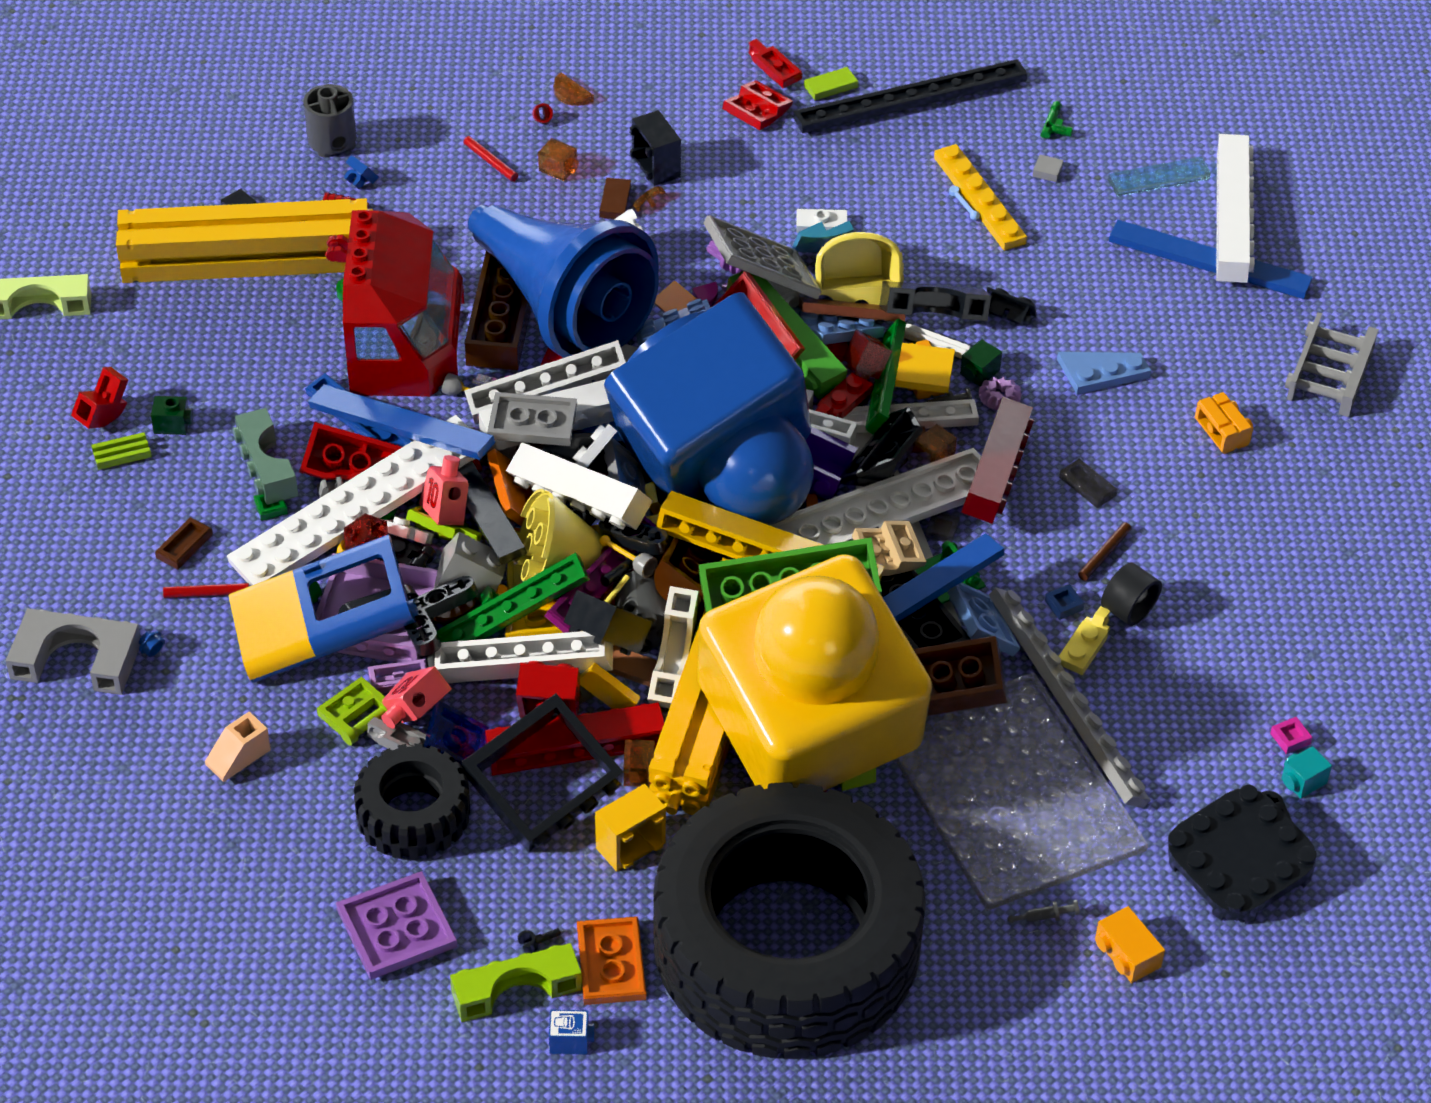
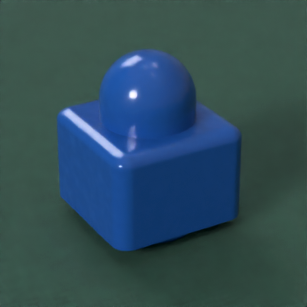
[604,292,814,525]

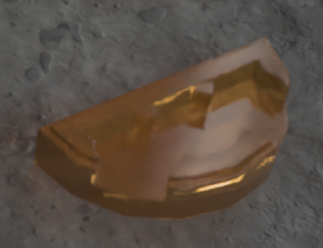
[553,72,594,106]

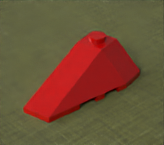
[299,422,402,480]

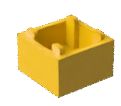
[595,784,666,872]

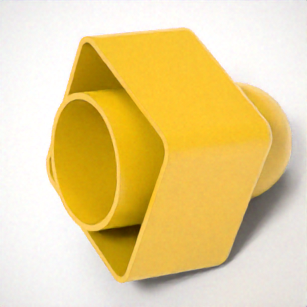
[698,554,932,791]

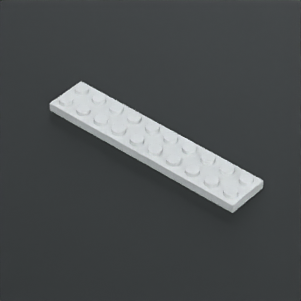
[227,415,474,586]
[770,448,981,545]

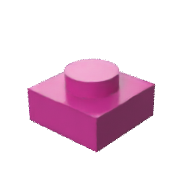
[1270,717,1313,754]

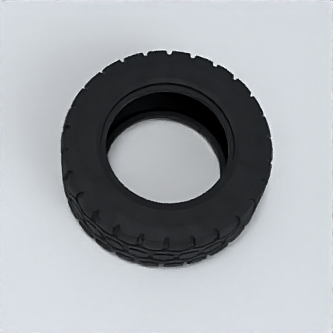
[654,783,926,1059]

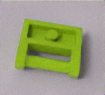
[317,677,387,746]

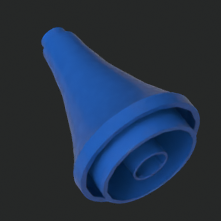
[468,205,659,358]

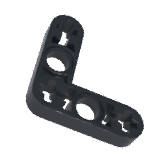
[404,576,478,656]

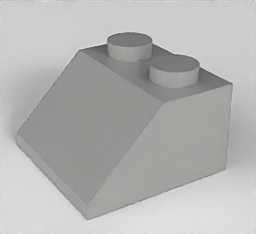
[434,532,506,605]

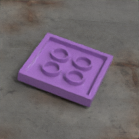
[336,871,457,980]

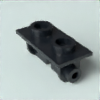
[987,287,1037,326]

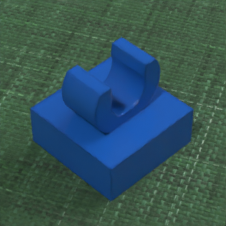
[344,155,379,189]

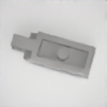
[367,717,448,754]

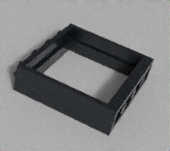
[462,694,624,852]

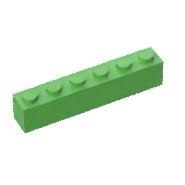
[726,271,847,399]

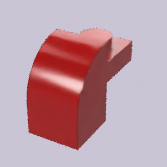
[71,367,128,429]

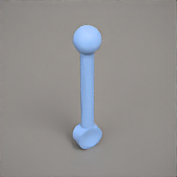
[949,186,980,220]

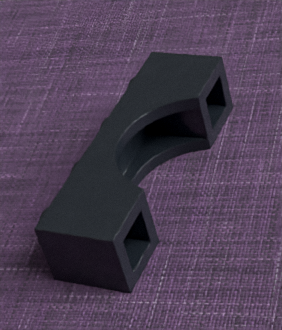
[879,281,991,321]

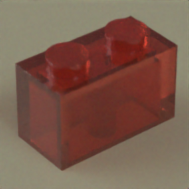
[843,329,892,380]

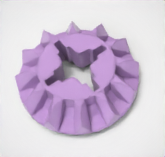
[979,376,1022,410]

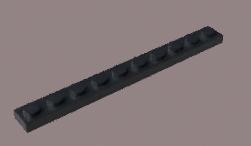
[793,59,1028,133]

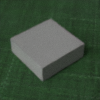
[1032,155,1064,182]

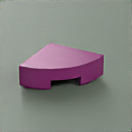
[692,282,718,307]

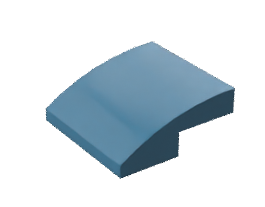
[792,221,854,253]

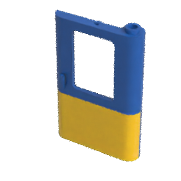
[229,534,419,683]

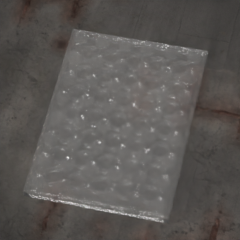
[894,672,1148,911]

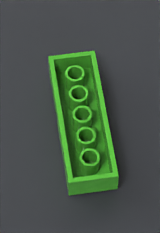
[699,537,882,612]

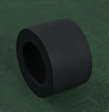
[1101,562,1162,626]

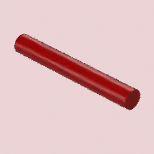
[463,136,518,182]
[163,583,249,598]

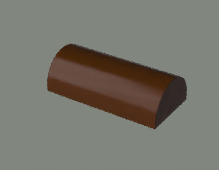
[654,537,727,603]

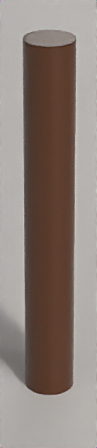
[1078,522,1132,581]

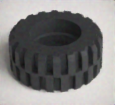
[354,744,471,860]

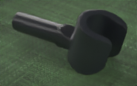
[518,928,561,953]

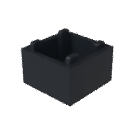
[630,110,681,186]
[564,590,653,656]

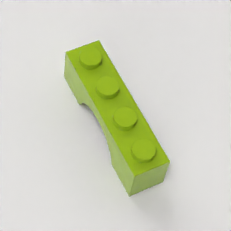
[450,943,582,1023]

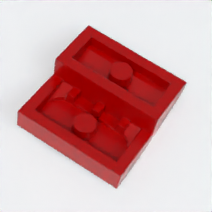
[722,80,793,130]

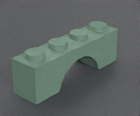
[232,408,299,505]

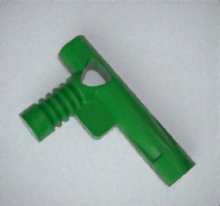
[1040,101,1073,139]

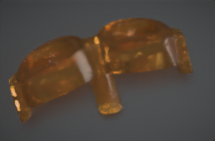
[633,186,666,212]

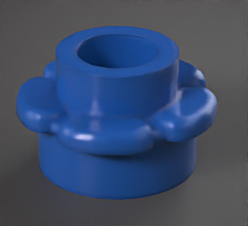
[138,631,165,657]

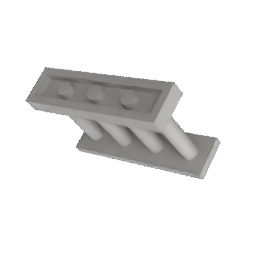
[1285,312,1379,417]

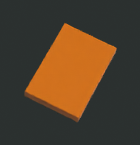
[487,448,534,526]
[577,916,646,1005]

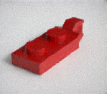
[748,39,802,88]
[815,373,874,418]

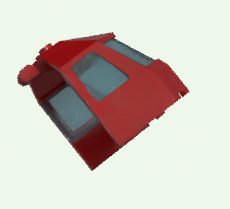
[325,210,464,397]

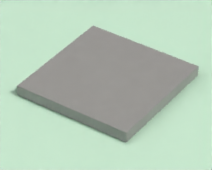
[704,215,822,299]

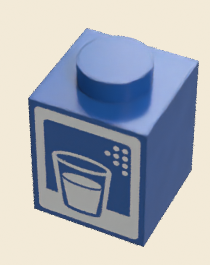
[549,1010,595,1055]

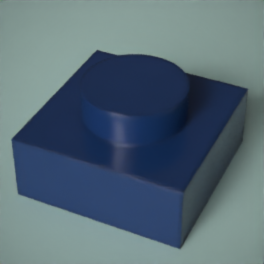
[1045,584,1085,620]

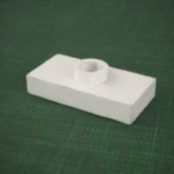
[796,209,847,233]

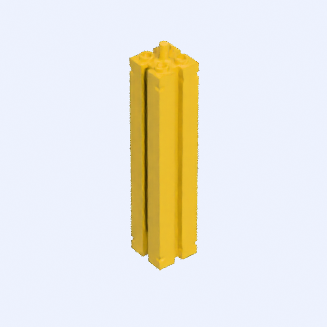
[116,198,373,283]
[649,558,731,815]

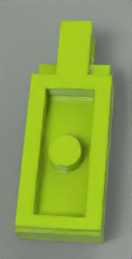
[406,506,482,542]

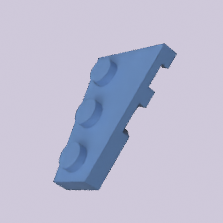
[1057,352,1151,395]

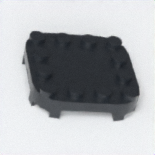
[1168,784,1317,924]

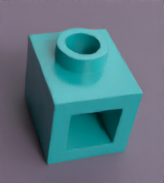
[1281,746,1332,799]

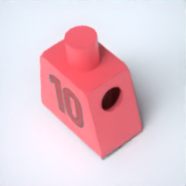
[419,455,469,526]
[381,666,452,729]

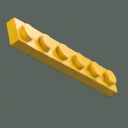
[934,144,1027,251]

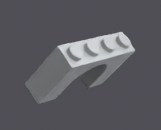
[6,608,141,695]

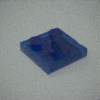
[424,701,489,766]

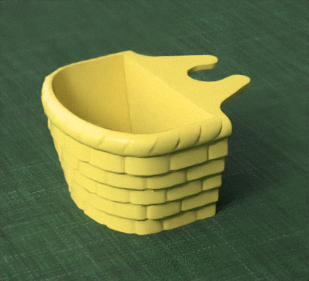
[815,232,904,321]

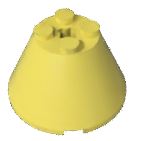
[507,489,604,589]

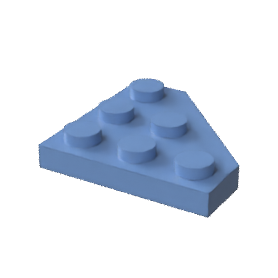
[791,307,885,345]

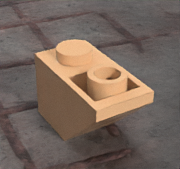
[205,712,271,782]

